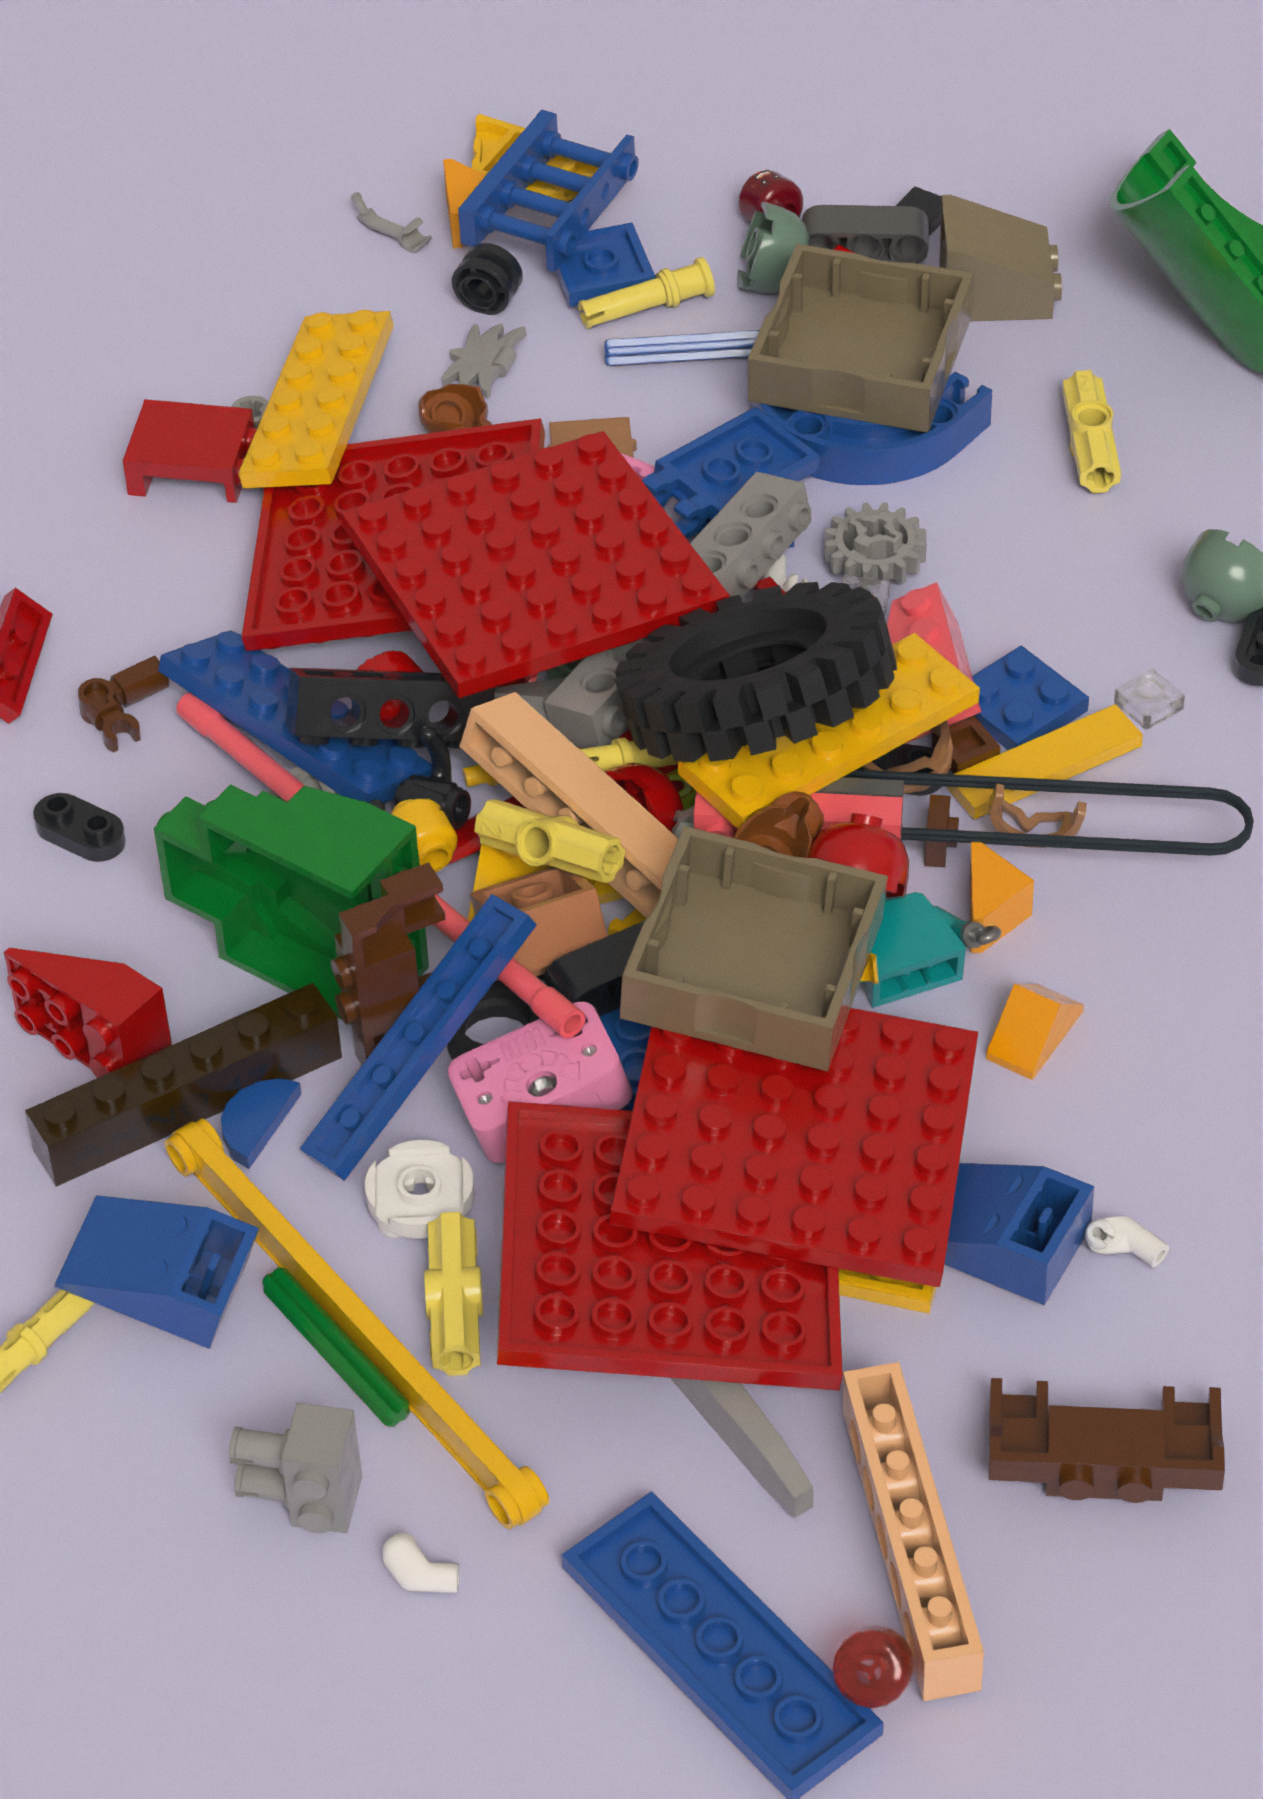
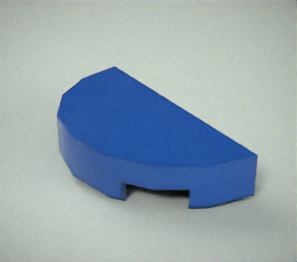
[221,1079,302,1169]

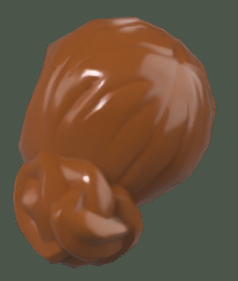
[418,384,492,433]
[733,791,824,858]

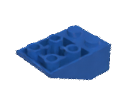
[944,1163,1095,1305]
[54,1195,259,1349]

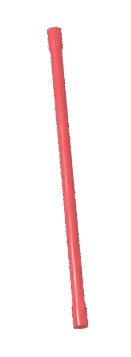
[176,692,585,1038]

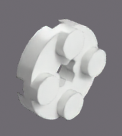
[365,1140,475,1239]

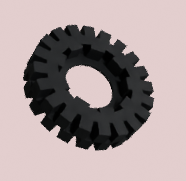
[615,582,897,762]

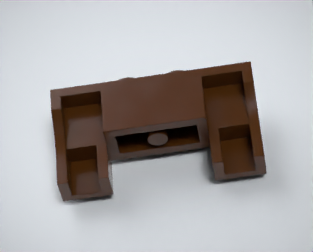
[331,862,446,1065]
[989,1378,1225,1503]

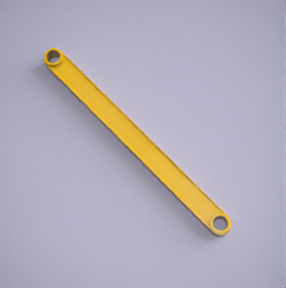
[164,1118,549,1529]

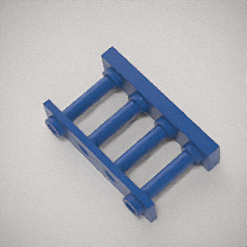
[458,109,639,272]

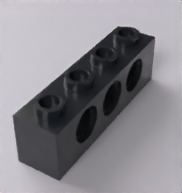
[286,668,495,749]

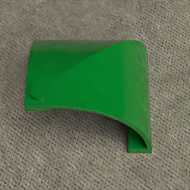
[1109,129,1263,374]

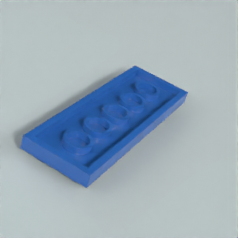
[158,630,432,804]
[561,1491,884,1799]

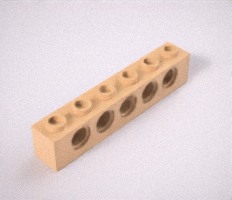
[842,1362,984,1701]

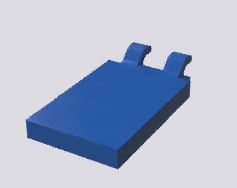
[642,407,821,539]

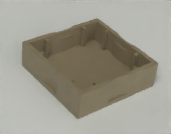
[748,244,974,433]
[620,826,888,1071]

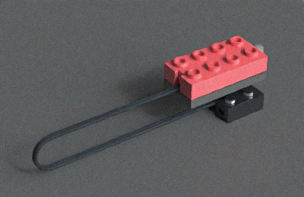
[672,770,1254,856]

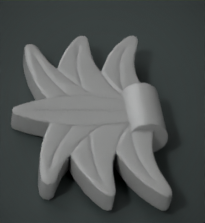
[441,324,526,398]

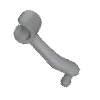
[351,192,432,253]

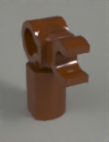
[78,655,169,753]

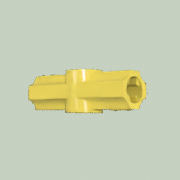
[1062,370,1121,493]
[474,799,626,883]
[424,1212,483,1376]

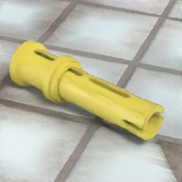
[578,257,715,329]

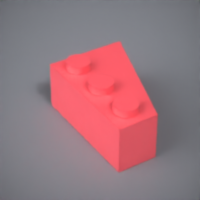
[887,582,982,744]

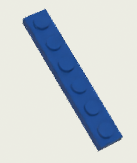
[299,894,537,1181]

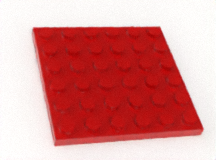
[242,418,545,651]
[341,431,730,698]
[609,1008,978,1288]
[497,1101,843,1391]

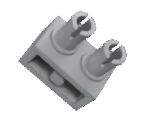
[229,1403,362,1533]

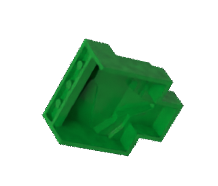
[154,784,429,1025]

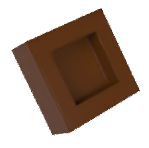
[931,716,1000,774]
[925,795,959,868]

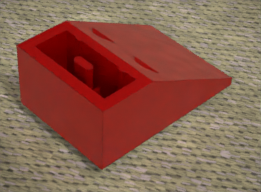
[4,947,172,1078]

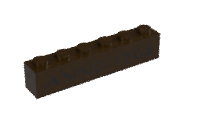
[25,983,342,1187]

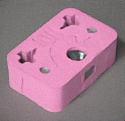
[448,1002,633,1163]

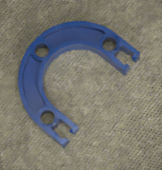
[750,371,992,485]

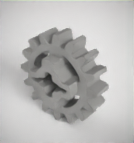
[824,502,927,589]

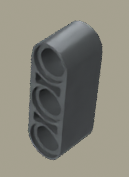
[802,205,929,264]

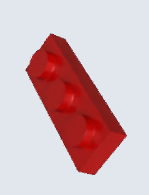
[0,587,53,724]

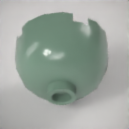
[737,201,809,294]
[1181,529,1263,623]

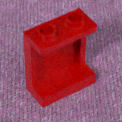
[123,399,257,503]

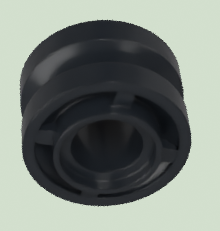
[452,243,523,315]

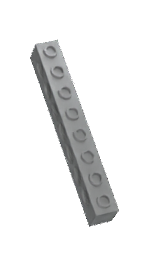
[543,471,812,748]

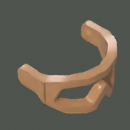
[863,720,953,794]
[988,783,1087,848]

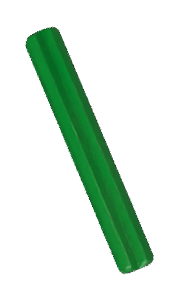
[262,1267,410,1427]

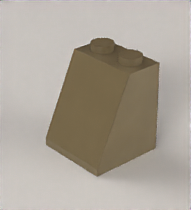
[939,194,1062,322]

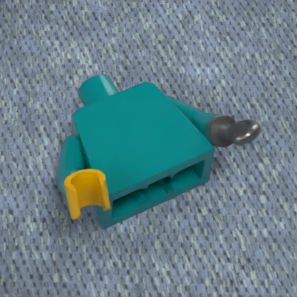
[860,892,1001,1008]

